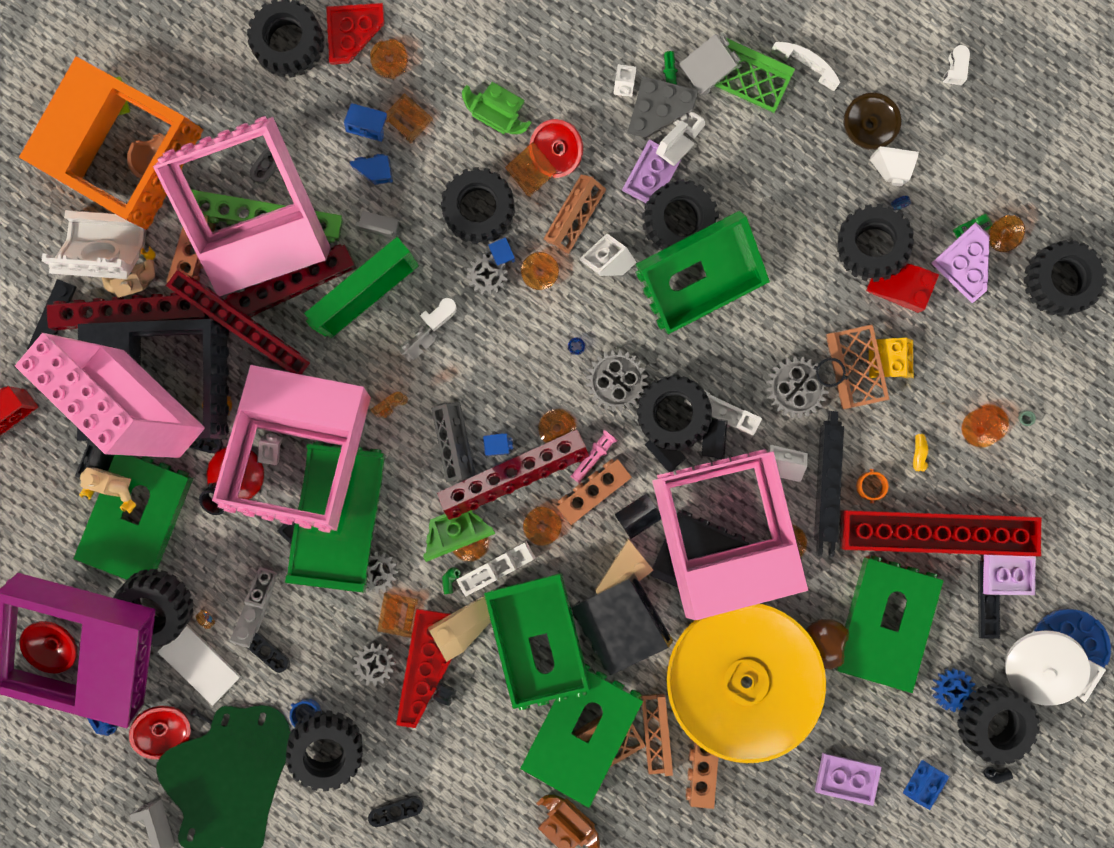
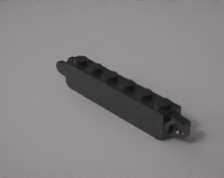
[814,411,844,557]

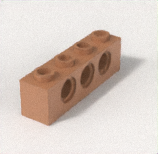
[167,218,216,283]
[557,459,632,525]
[686,739,719,809]

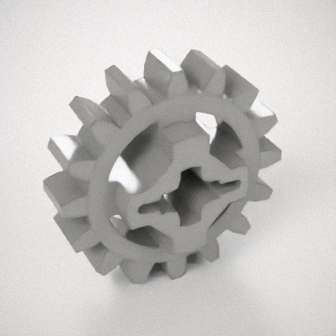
[466,254,508,296]
[366,551,399,594]
[353,642,396,686]

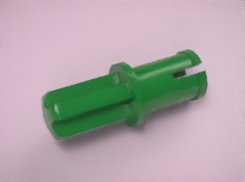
[663,51,678,85]

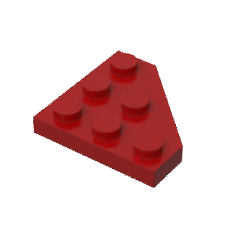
[326,3,385,65]

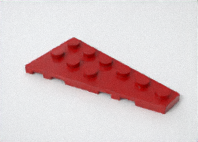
[396,608,452,728]

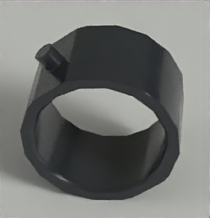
[813,358,848,387]
[199,483,224,515]

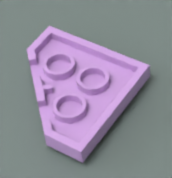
[931,222,990,303]

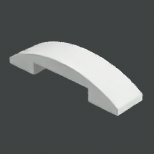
[771,42,840,91]
[684,391,762,436]

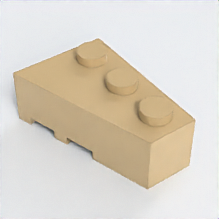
[595,539,653,593]

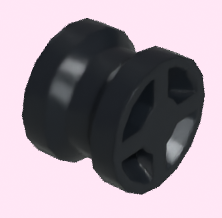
[433,683,457,706]

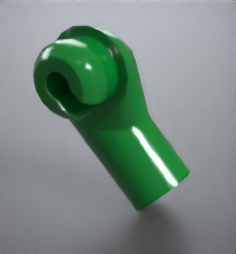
[442,567,461,594]

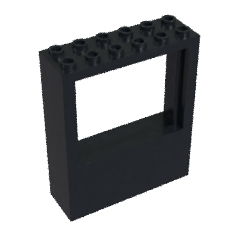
[77,319,229,442]

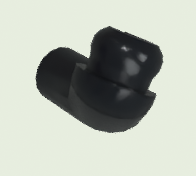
[983,767,1013,784]

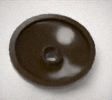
[843,93,902,150]

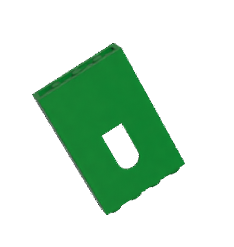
[635,211,770,335]
[304,237,419,338]
[73,455,194,580]
[834,555,944,693]
[484,573,591,711]
[520,663,644,808]

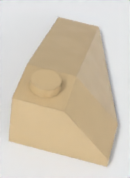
[428,589,495,661]

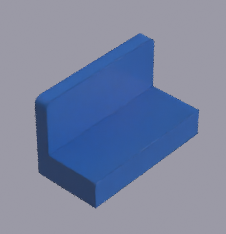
[344,103,387,142]

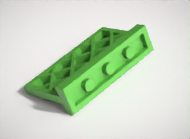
[714,38,795,113]

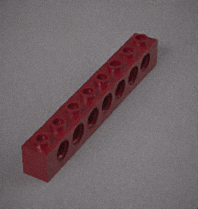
[208,244,357,321]
[165,268,310,375]
[47,293,209,330]
[437,430,590,520]

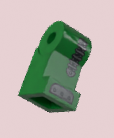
[953,213,994,239]

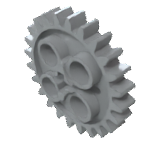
[586,350,648,412]
[765,356,829,419]

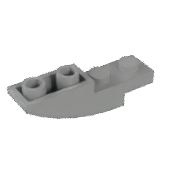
[230,567,278,648]

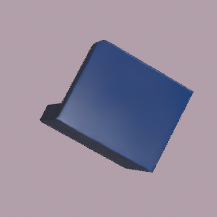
[488,237,515,266]

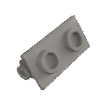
[400,325,437,362]

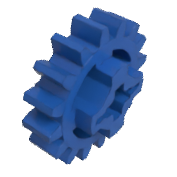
[931,668,976,712]

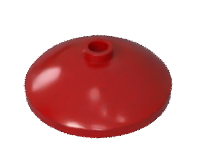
[529,119,583,178]
[207,447,264,500]
[19,621,77,674]
[129,706,191,759]

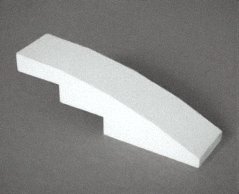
[456,541,535,597]

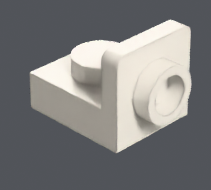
[614,64,636,97]
[258,433,283,465]

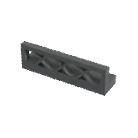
[431,402,475,483]

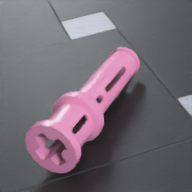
[570,430,618,484]

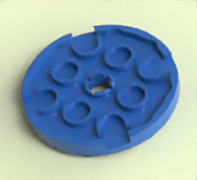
[1034,609,1111,668]

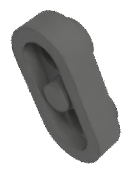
[250,148,278,184]

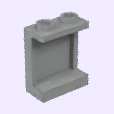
[679,34,741,95]
[130,799,175,848]

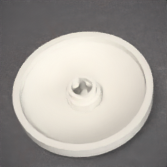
[1005,631,1090,705]

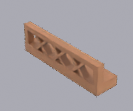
[543,175,606,254]
[641,694,673,776]

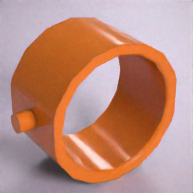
[856,469,888,503]

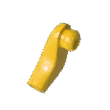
[913,434,929,471]

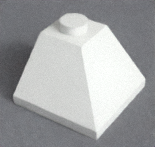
[870,146,919,186]
[579,234,637,276]

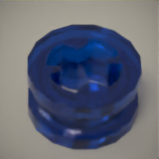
[568,337,585,355]

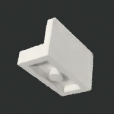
[656,121,694,166]
[768,445,808,482]

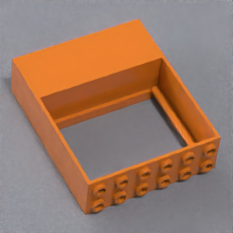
[19,56,204,230]

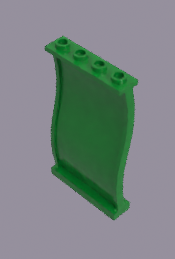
[285,441,386,593]

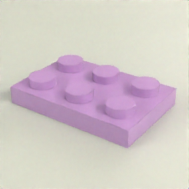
[622,139,682,203]
[983,555,1036,595]
[814,753,882,806]

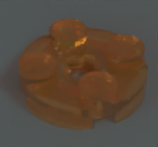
[370,39,409,79]
[523,507,562,546]

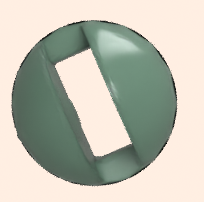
[1018,410,1036,426]

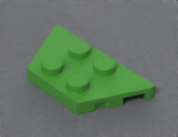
[423,510,495,562]

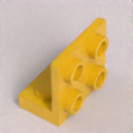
[869,338,914,378]

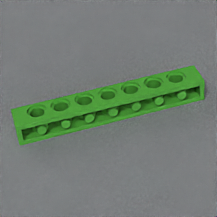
[191,189,343,243]

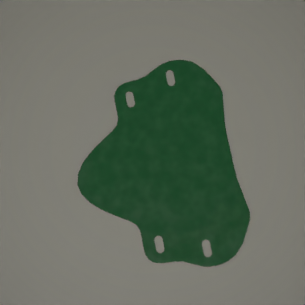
[156,705,290,848]

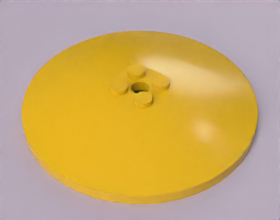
[667,604,826,763]

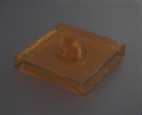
[505,142,557,197]

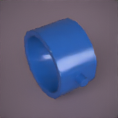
[290,699,322,727]

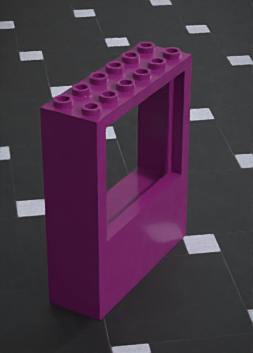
[0,573,155,728]

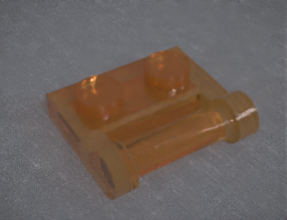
[385,93,433,144]
[370,391,408,418]
[377,593,419,638]

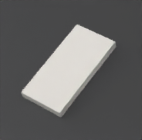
[158,624,241,706]

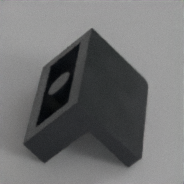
[702,419,728,459]
[644,440,686,472]
[75,442,115,479]
[615,494,661,539]

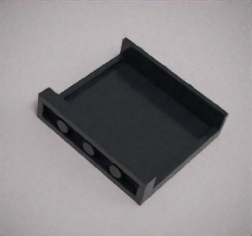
[649,509,749,588]
[571,573,673,676]

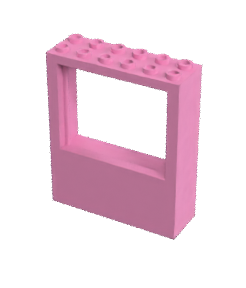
[153,116,331,296]
[15,333,205,458]
[212,365,371,533]
[652,449,808,620]

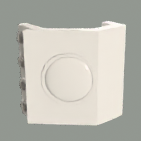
[42,210,146,279]

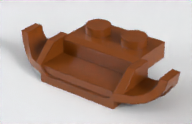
[536,795,600,848]

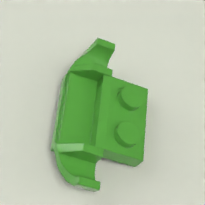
[462,82,532,134]

